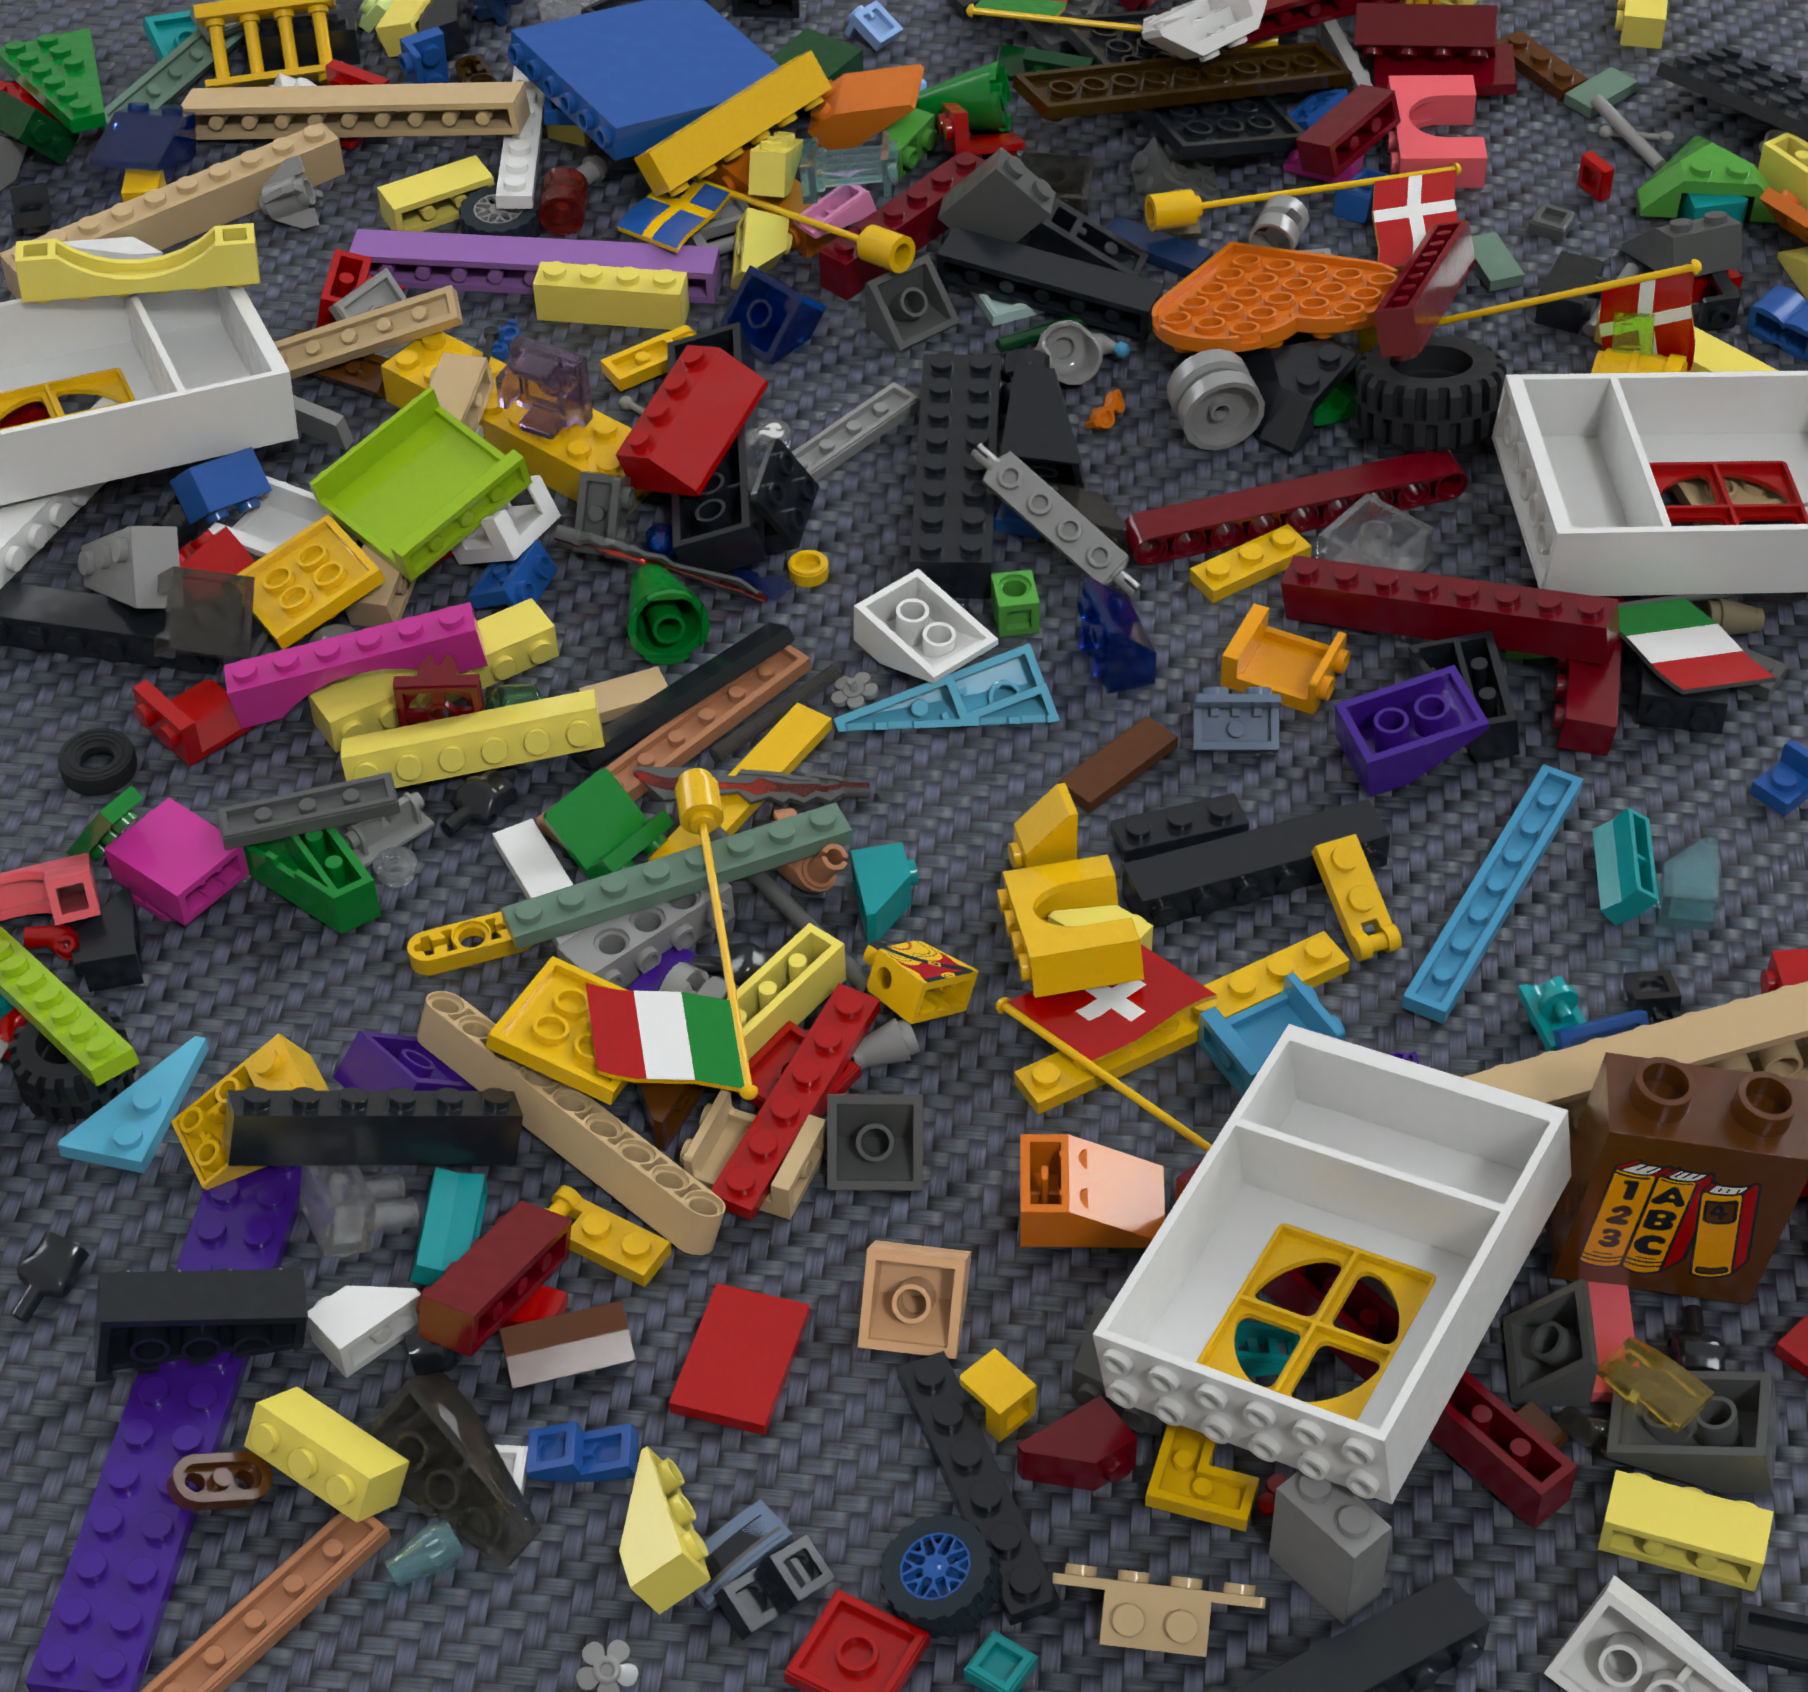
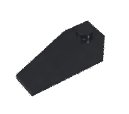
[1026,197,1149,276]

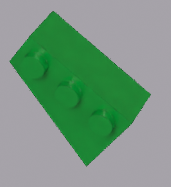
[243,827,381,934]

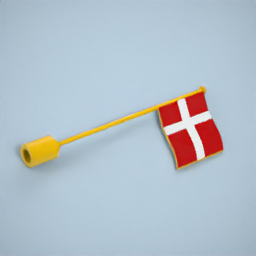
[1144,162,1462,270]
[1356,259,1702,371]

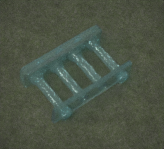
[799,130,899,205]

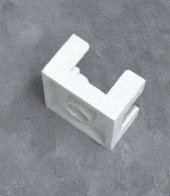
[451,475,561,565]

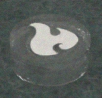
[758,418,791,453]

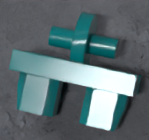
[1517,976,1587,1052]

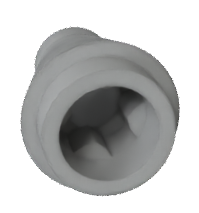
[852,1017,920,1070]

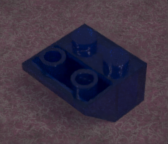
[1076,577,1157,694]

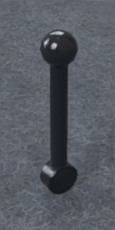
[483,326,500,369]

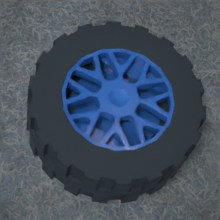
[879,1513,1003,1639]

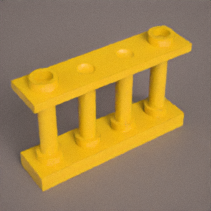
[193,0,343,88]

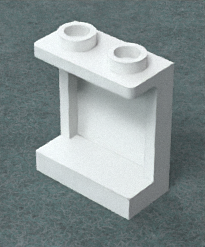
[209,476,326,561]

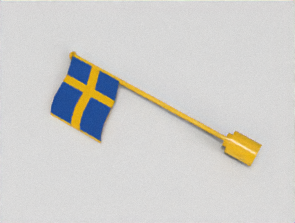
[617,176,915,273]

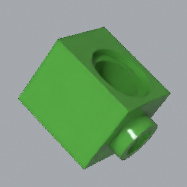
[991,569,1040,637]

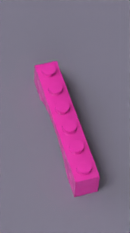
[224,602,488,729]

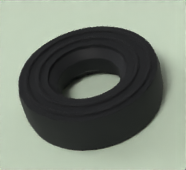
[58,728,137,796]

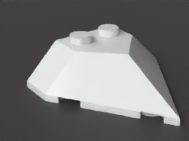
[1141,0,1267,62]

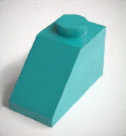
[850,842,918,945]

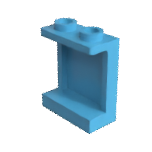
[1198,973,1346,1097]

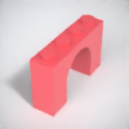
[1386,75,1488,188]
[0,852,101,926]

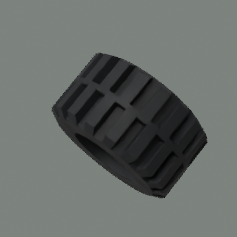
[8,999,136,1124]

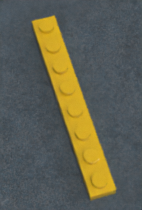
[1014,931,1350,1115]

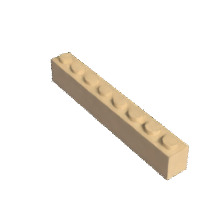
[345,352,495,627]

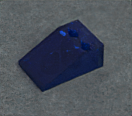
[89,102,196,171]

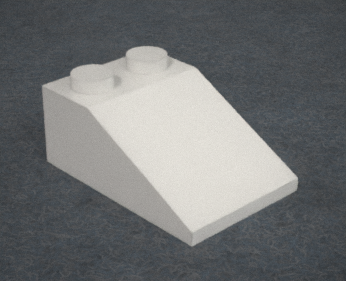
[854,569,998,683]

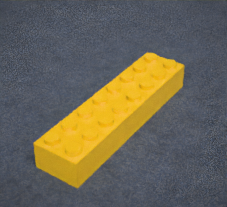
[381,331,653,502]

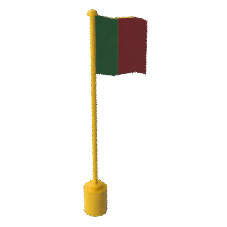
[966,0,1279,50]

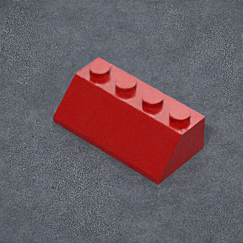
[616,345,769,497]

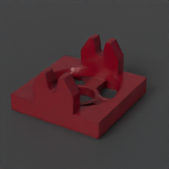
[393,654,485,727]

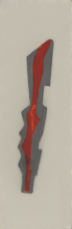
[554,525,768,603]
[633,766,870,806]

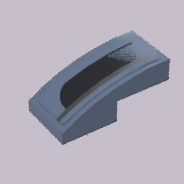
[692,1499,793,1611]

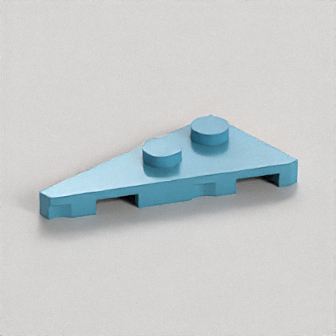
[57,1036,209,1174]

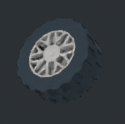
[459,185,541,238]

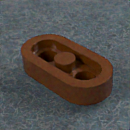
[167,1452,272,1511]

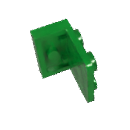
[543,768,675,880]

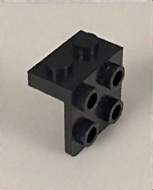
[750,439,819,554]

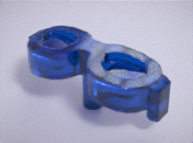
[733,568,794,599]

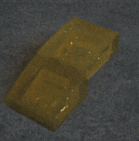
[1597,1336,1714,1434]

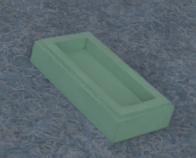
[1563,67,1638,119]
[1471,232,1525,292]

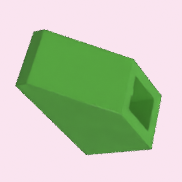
[881,108,938,180]

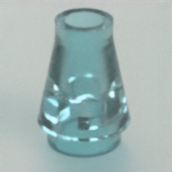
[384,1518,466,1589]

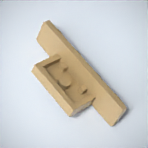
[1052,1563,1266,1657]

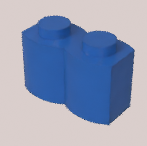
[1745,286,1808,361]

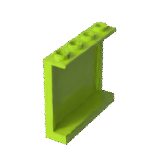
[309,387,532,582]

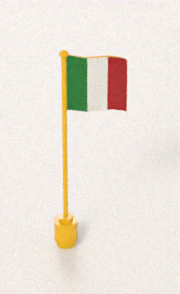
[585,768,758,1100]

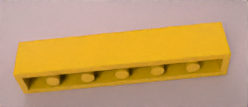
[634,50,832,197]

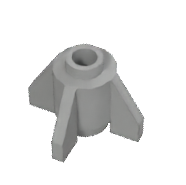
[259,155,324,230]

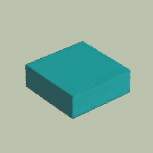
[964,1630,1038,1692]

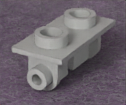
[343,792,435,868]

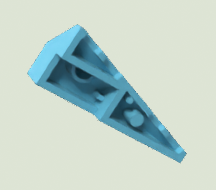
[833,643,1060,732]

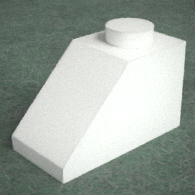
[307,1285,421,1378]

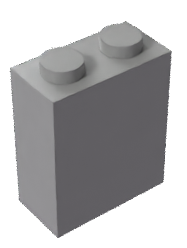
[1269,1470,1392,1626]

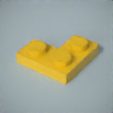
[1145,1424,1259,1532]

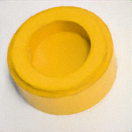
[788,550,829,588]

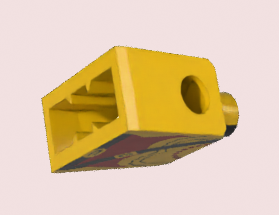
[863,940,979,1024]

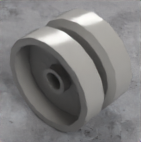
[1166,349,1265,451]

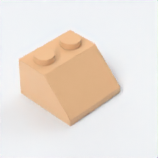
[858,1240,972,1359]

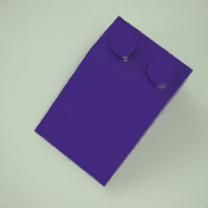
[1334,665,1490,797]

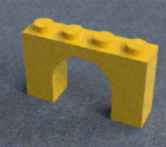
[997,854,1144,998]

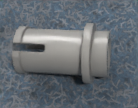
[562,155,607,196]

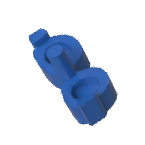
[483,318,521,360]

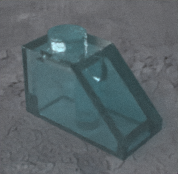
[1651,835,1719,931]

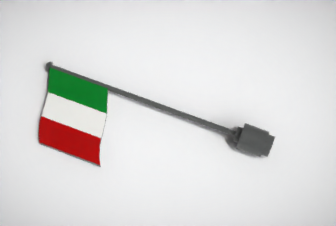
[1618,593,1777,695]

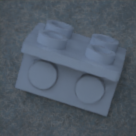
[1191,687,1281,752]

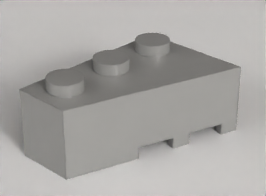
[78,526,183,609]

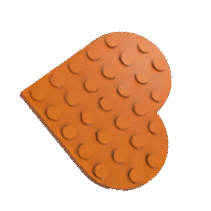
[1152,241,1399,353]

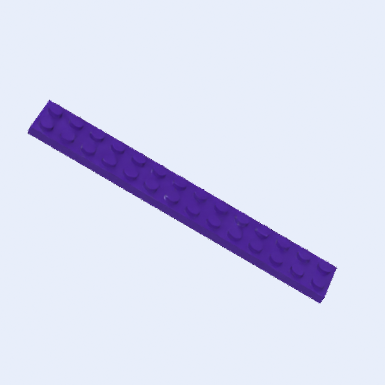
[25,1166,314,1692]

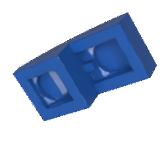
[526,1421,639,1482]

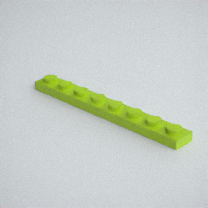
[0,926,140,1086]

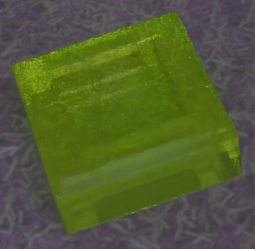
[1612,312,1655,356]

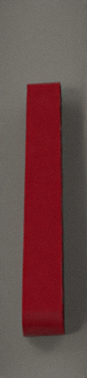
[1121,450,1468,565]

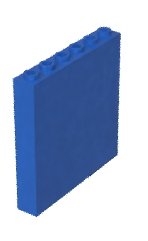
[508,0,799,160]

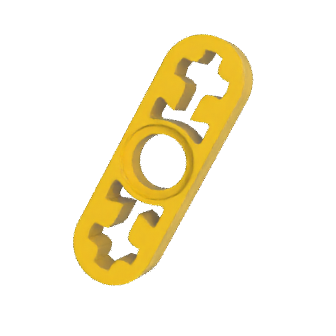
[407,911,533,976]

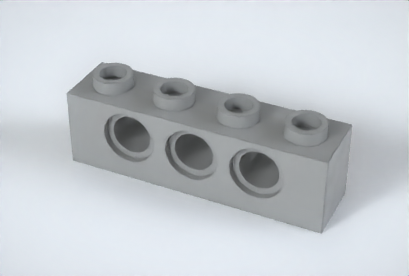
[556,882,735,988]

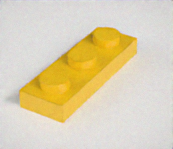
[1189,524,1312,603]

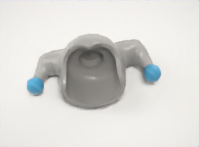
[1033,320,1130,385]

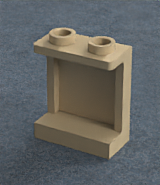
[679,1089,827,1220]

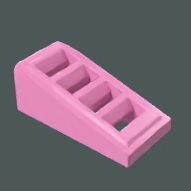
[792,179,877,239]

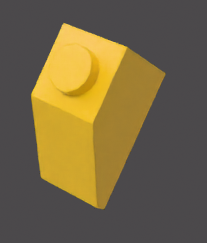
[1008,783,1078,869]

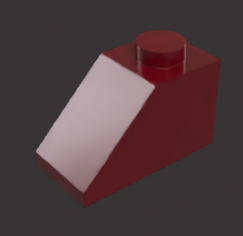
[1017,1395,1137,1491]

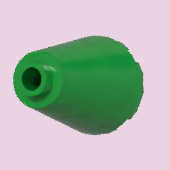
[915,61,1012,133]
[627,564,710,665]

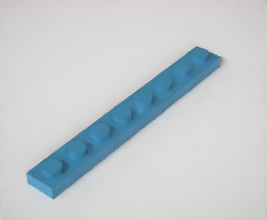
[1401,764,1584,1024]

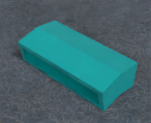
[1592,807,1659,926]
[410,1167,488,1286]

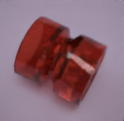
[539,167,588,235]

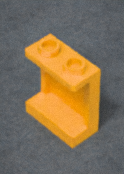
[1220,603,1351,715]

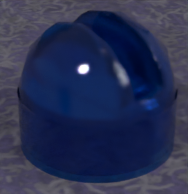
[645,524,675,558]

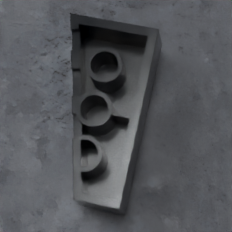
[94,1268,308,1382]

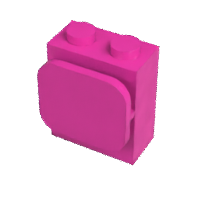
[104,798,249,926]

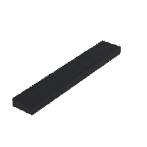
[570,622,795,769]

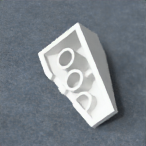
[1544,1575,1752,1692]

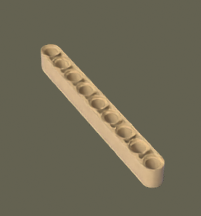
[417,991,726,1255]

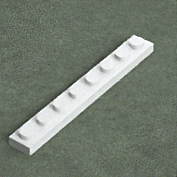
[496,66,545,209]

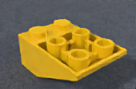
[171,1033,329,1190]

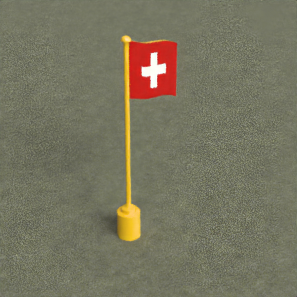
[996,944,1217,1153]

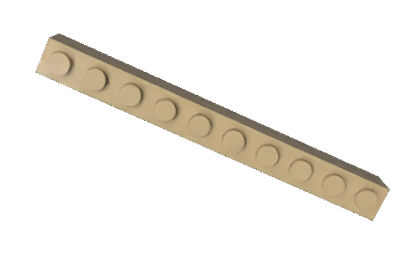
[178,81,531,140]
[0,122,345,299]

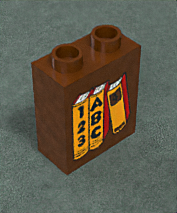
[1551,1052,1808,1305]

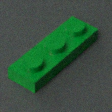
[66,785,144,861]

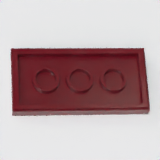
[1374,44,1516,96]

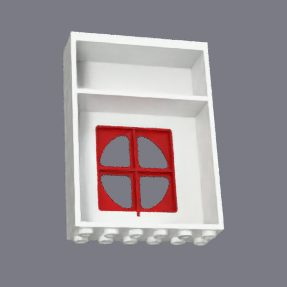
[1492,371,1808,596]

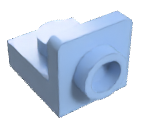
[844,0,903,51]

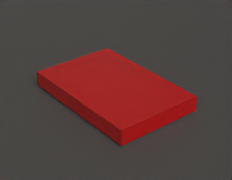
[669,1283,811,1436]

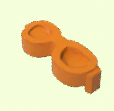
[1084,389,1125,431]

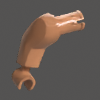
[772,808,848,893]

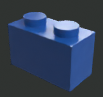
[170,447,272,525]

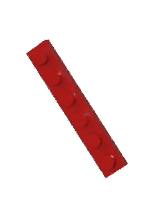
[711,983,880,1221]

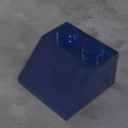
[718,265,827,365]

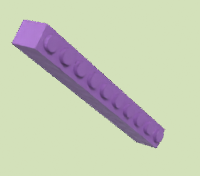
[349,229,721,304]

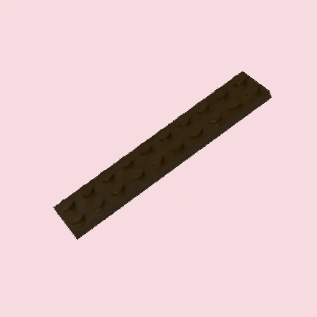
[1012,41,1353,122]

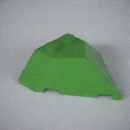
[1636,134,1778,223]

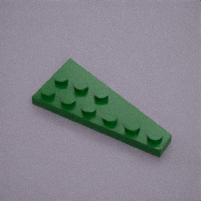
[0,28,106,133]

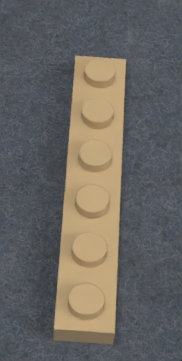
[274,284,463,379]

